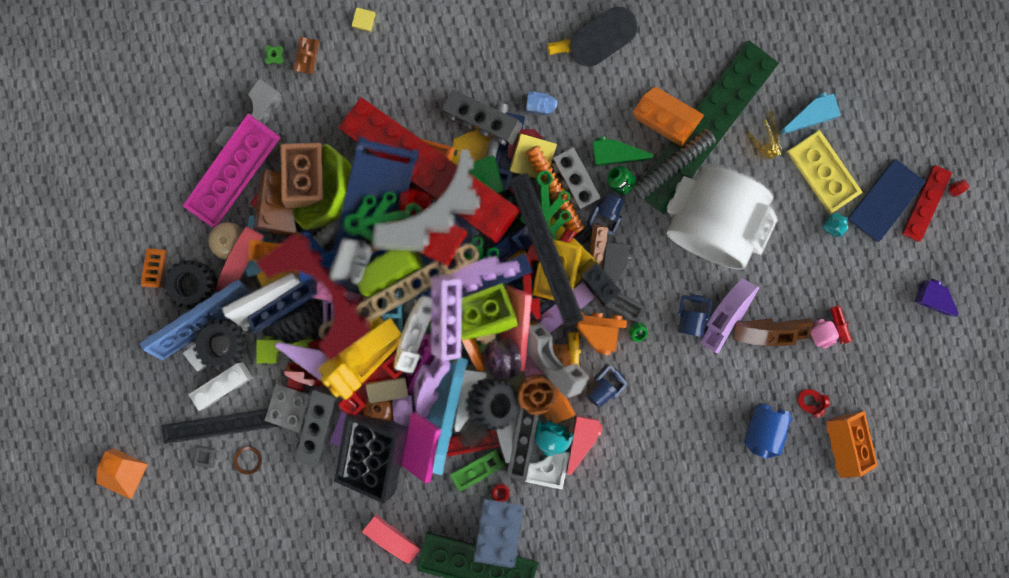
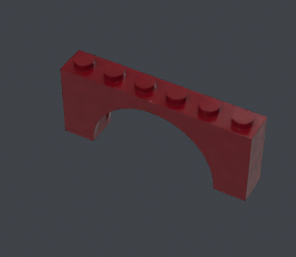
[256,232,372,361]

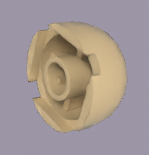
[208,222,244,260]

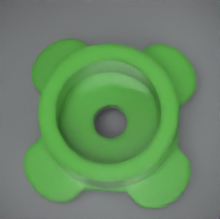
[265,45,284,65]

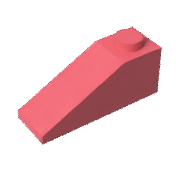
[566,415,602,475]

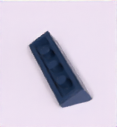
[247,279,317,334]

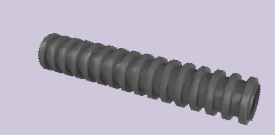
[632,129,716,200]

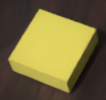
[352,7,376,32]

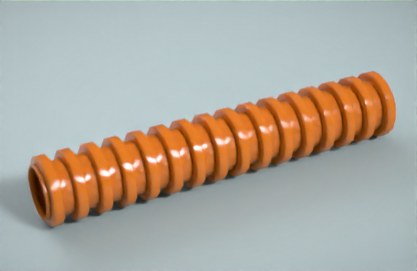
[525,146,584,233]

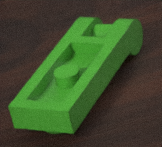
[450,448,506,492]

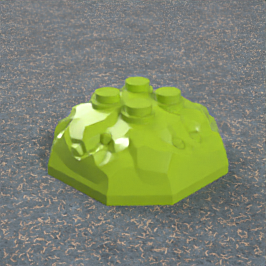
[292,144,352,230]

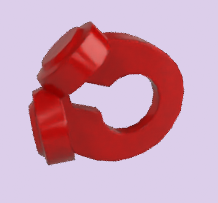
[797,389,830,418]

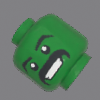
[607,166,636,195]

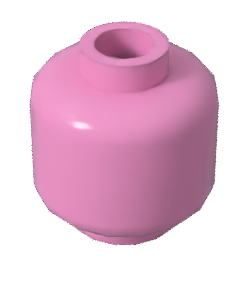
[811,319,839,349]

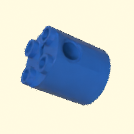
[744,403,793,459]

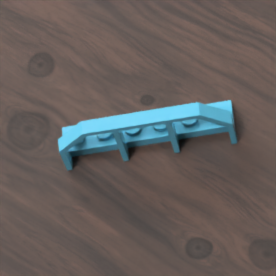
[426,358,469,475]

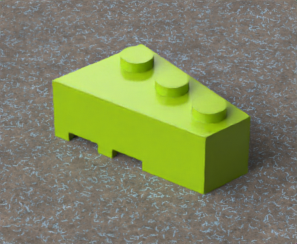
[357,250,426,298]

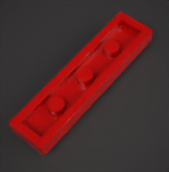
[901,165,952,242]

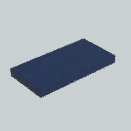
[848,159,926,242]

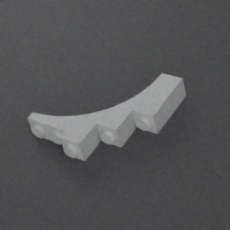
[374,150,479,251]

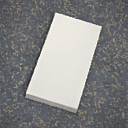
[222,273,301,326]

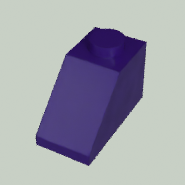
[914,279,958,317]

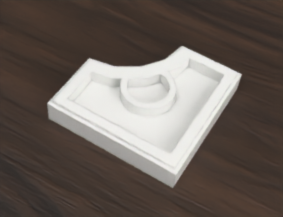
[525,450,570,489]

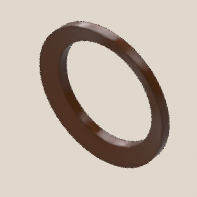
[234,446,262,475]

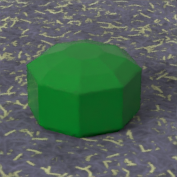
[628,322,649,342]

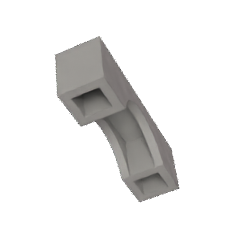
[215,79,282,148]
[527,323,589,398]

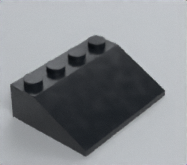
[334,414,408,504]

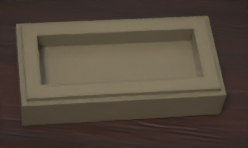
[366,376,408,404]

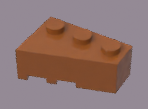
[253,169,297,237]

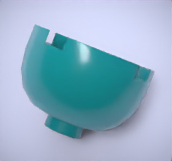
[534,421,574,456]

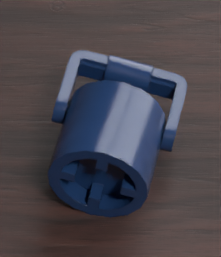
[678,294,712,337]

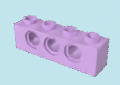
[431,274,461,361]

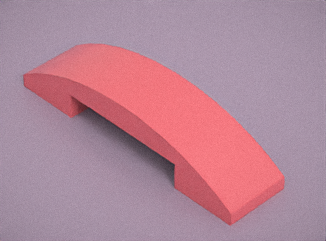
[216,226,264,292]

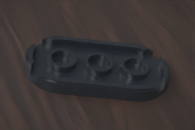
[569,7,637,67]

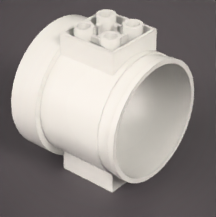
[667,165,777,270]

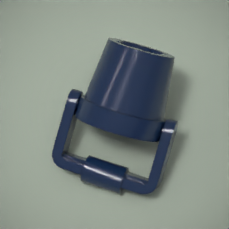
[587,192,624,235]
[586,364,627,408]

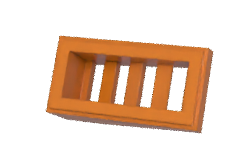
[141,249,167,288]

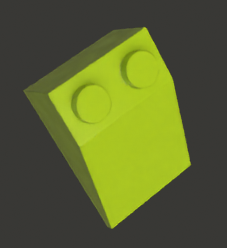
[460,283,518,340]

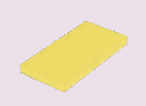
[787,130,862,214]

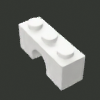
[188,362,253,411]

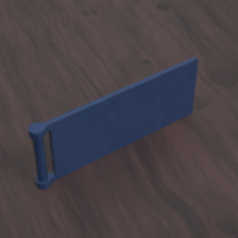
[332,136,418,294]

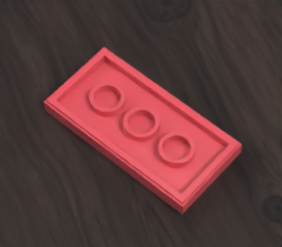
[498,285,532,371]

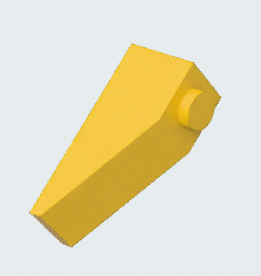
[340,318,402,370]

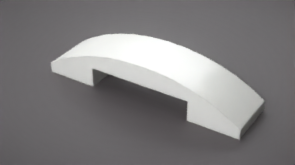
[394,295,431,373]

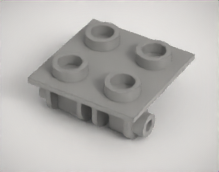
[330,240,372,284]
[265,384,310,432]

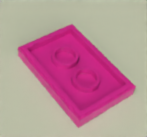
[401,412,441,483]

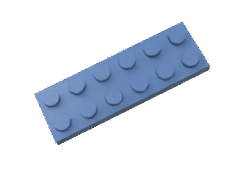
[139,279,254,361]

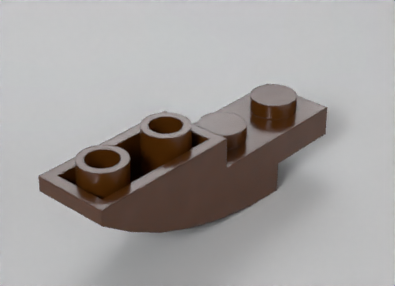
[733,318,813,346]

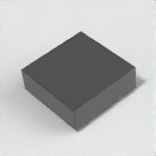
[193,445,216,468]

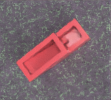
[362,514,421,564]

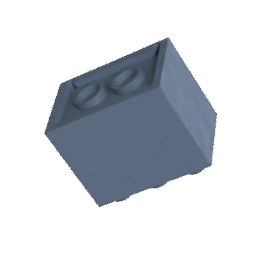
[474,499,523,568]

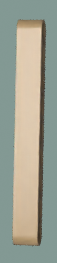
[320,245,479,339]

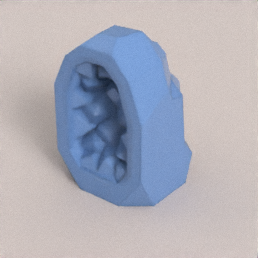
[526,91,557,115]

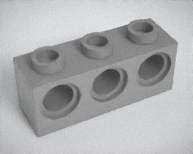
[551,147,600,210]

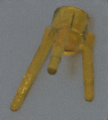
[747,112,783,160]

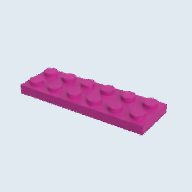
[183,114,281,228]

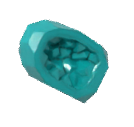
[822,213,848,237]

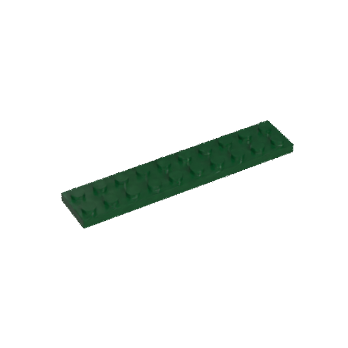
[633,40,779,214]

